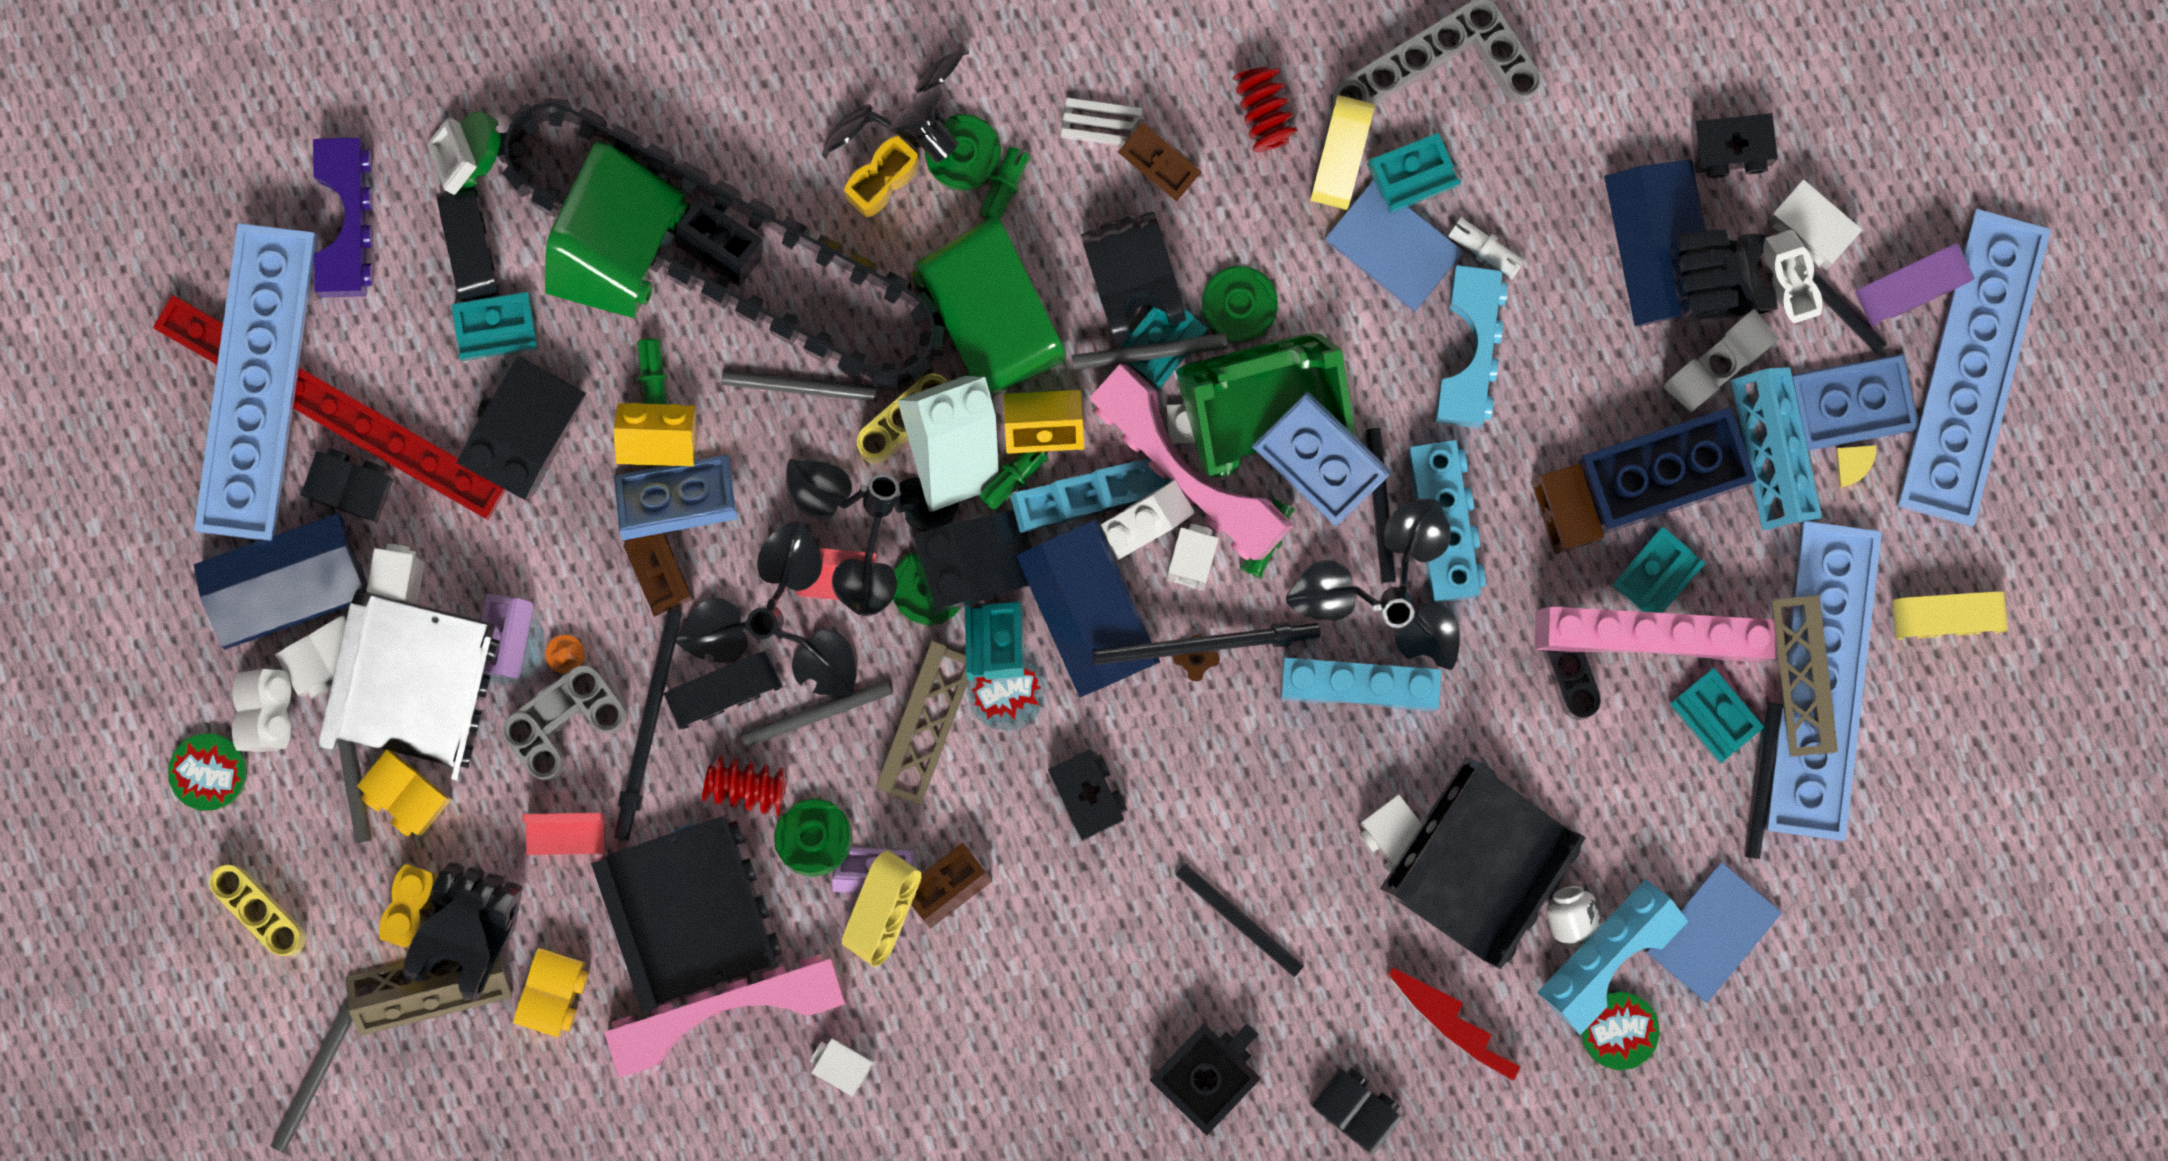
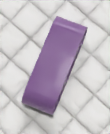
[1855,243,1975,327]

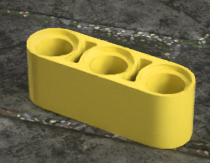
[1310,95,1375,210]
[856,373,947,463]
[1892,592,2008,640]
[842,850,922,967]
[209,865,306,956]

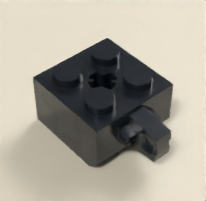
[1149,1023,1261,1136]

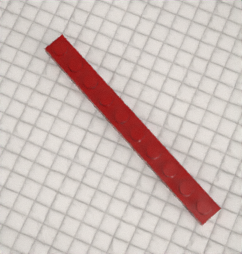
[153,295,506,521]

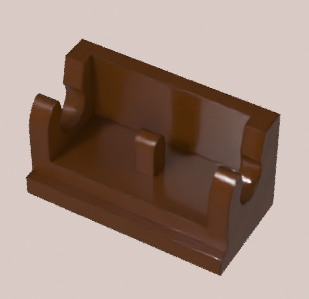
[1117,118,1202,202]
[1531,464,1604,555]
[623,533,693,617]
[911,842,992,929]

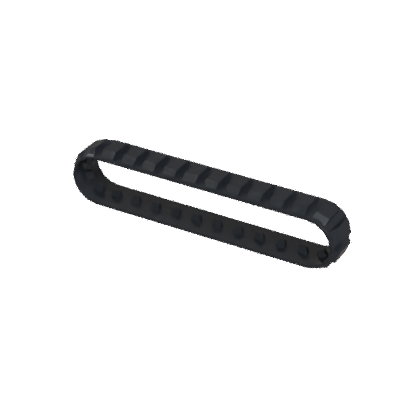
[497,98,945,391]

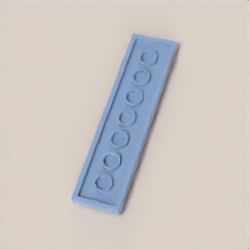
[1896,209,2051,527]
[194,223,317,541]
[1765,521,1882,841]

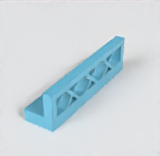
[1730,367,1822,531]

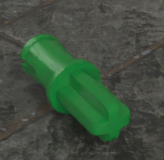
[979,147,1031,220]
[637,338,668,405]
[979,452,1048,510]

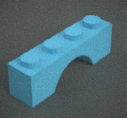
[1435,265,1508,429]
[1280,658,1441,712]
[1537,879,1689,1035]

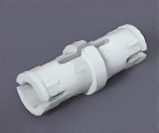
[1448,217,1526,280]

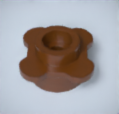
[1173,635,1220,682]

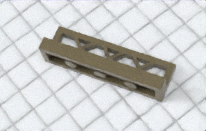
[1771,595,1838,757]
[876,641,968,806]
[346,953,513,1036]

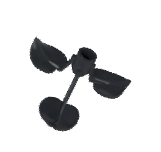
[822,47,969,163]
[786,459,960,616]
[1286,498,1460,670]
[676,521,857,696]

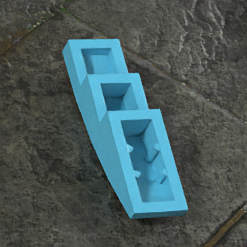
[1010,458,1172,533]

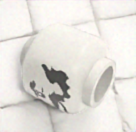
[1547,886,1602,948]

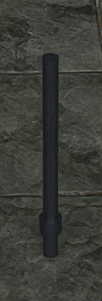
[614,609,683,841]
[1092,622,1321,665]

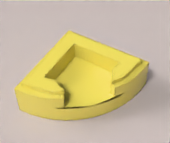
[1836,445,1876,488]

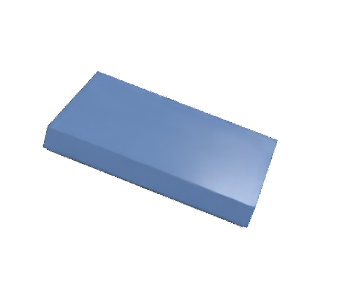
[1325,180,1464,313]
[1792,354,1919,451]
[1252,391,1391,526]
[614,454,738,540]
[1646,862,1782,1003]

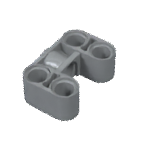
[1663,309,1780,416]
[502,666,628,781]

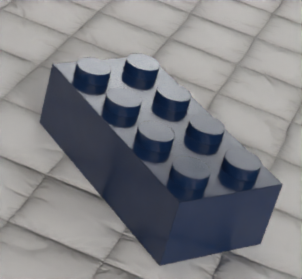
[1578,407,1757,534]

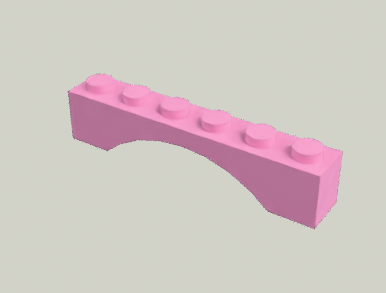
[1089,364,1295,560]
[1535,607,1775,662]
[604,954,847,1077]

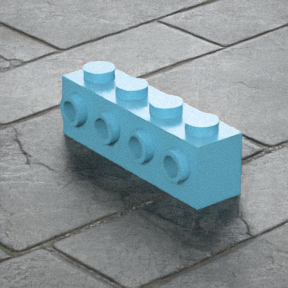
[1408,440,1486,603]

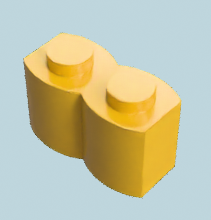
[844,136,919,218]
[357,749,451,837]
[379,864,438,948]
[513,947,590,1038]

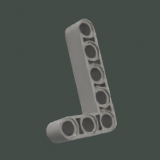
[1332,0,1541,109]

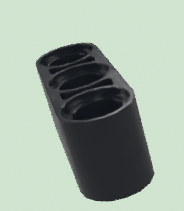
[436,186,499,301]
[664,650,783,730]
[1542,650,1601,720]

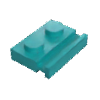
[1367,133,1461,214]
[451,292,538,361]
[1120,307,1209,390]
[1611,526,1705,613]
[965,602,1025,681]
[1669,667,1764,764]

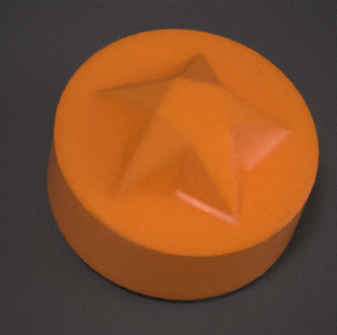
[545,635,585,674]

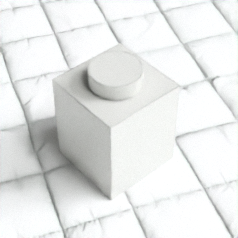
[810,1038,874,1097]

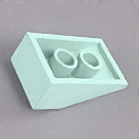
[897,376,999,512]

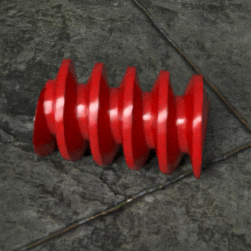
[1232,67,1298,152]
[702,755,787,817]

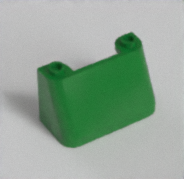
[545,142,691,319]
[910,215,1066,398]
[1176,333,1356,477]

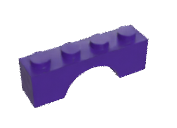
[313,138,374,298]

